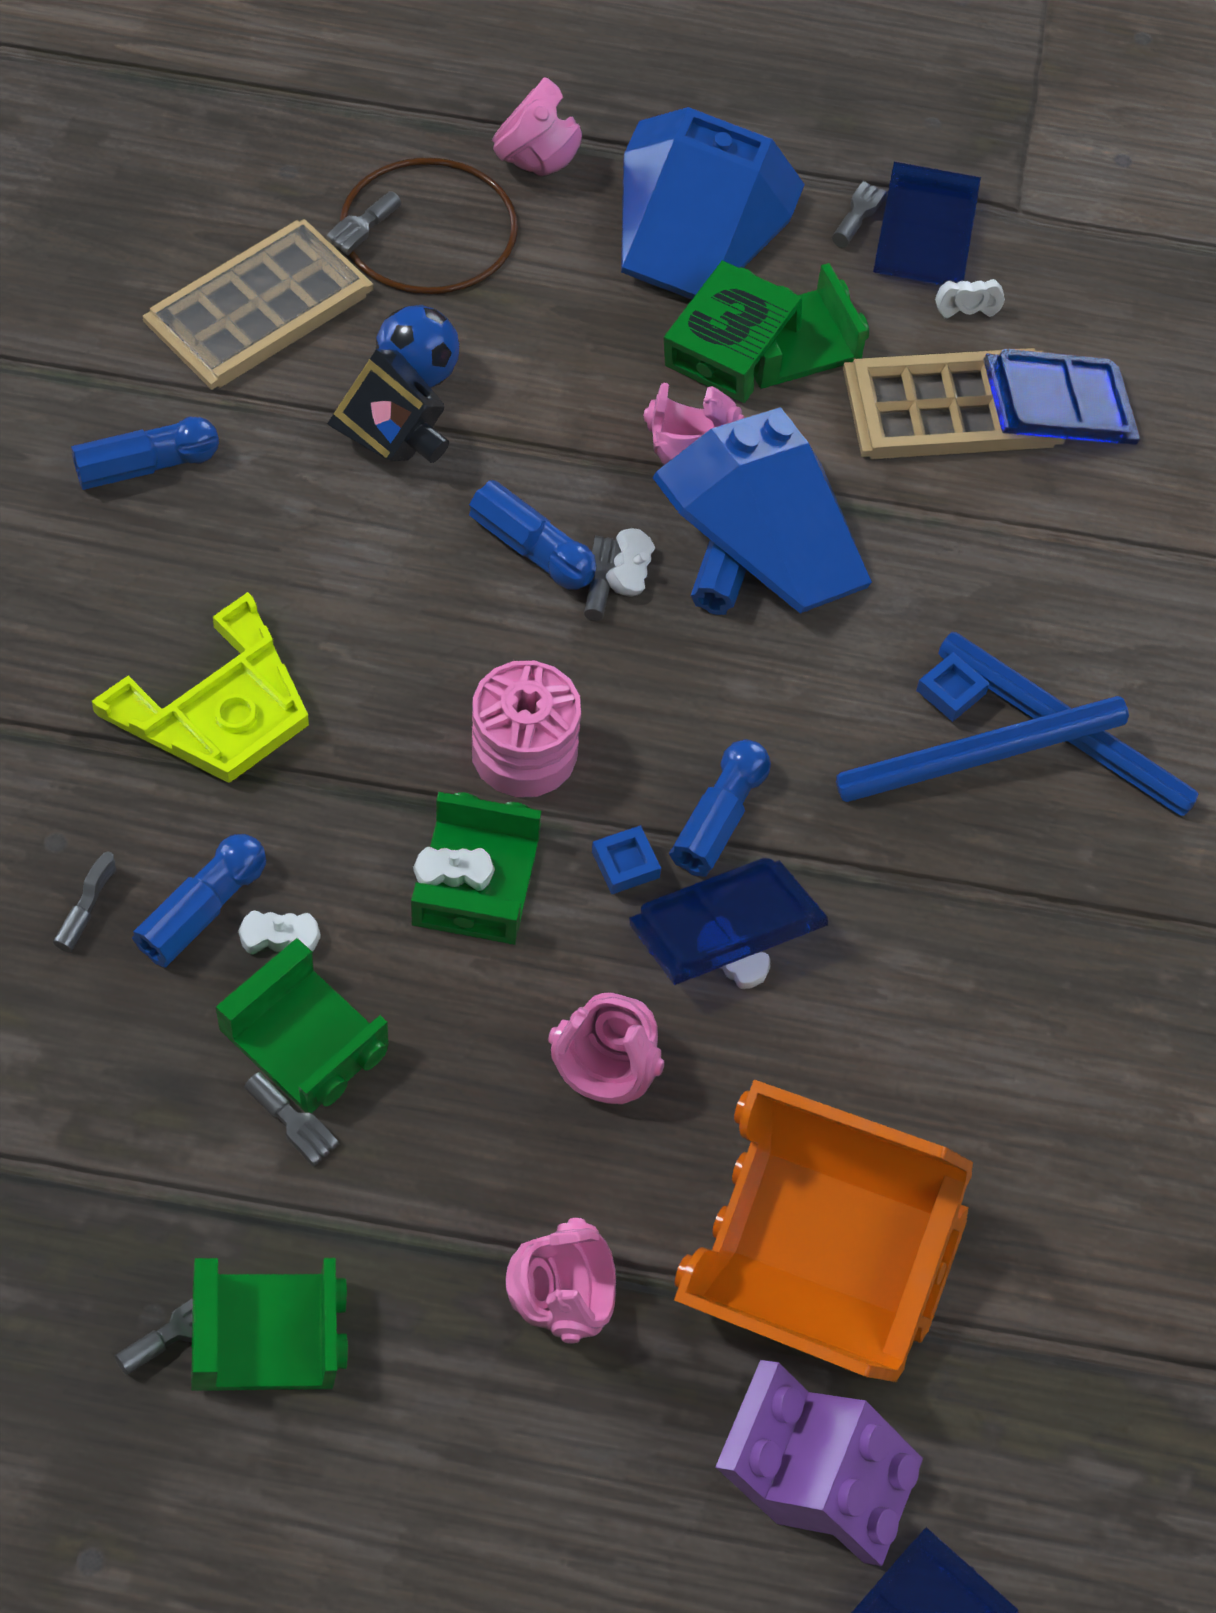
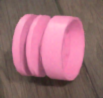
[472,660,581,797]

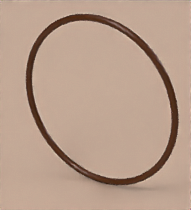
[339,158,518,294]

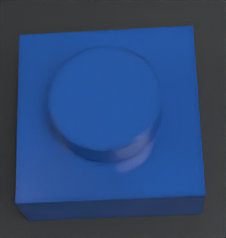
[916,652,990,722]
[592,825,661,894]

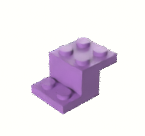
[715,1360,923,1566]

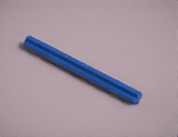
[939,632,1199,816]
[836,696,1129,802]

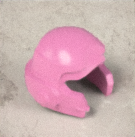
[492,77,582,176]
[644,383,745,465]
[548,993,664,1104]
[506,1218,616,1344]

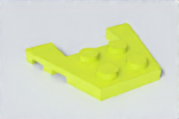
[92,592,309,783]

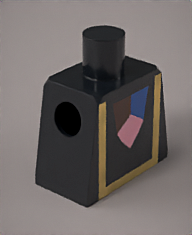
[327,349,449,463]

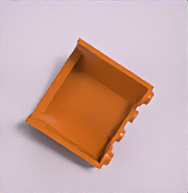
[674,1079,973,1382]

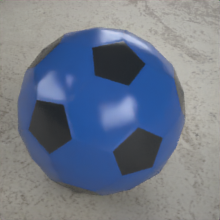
[376,305,460,388]

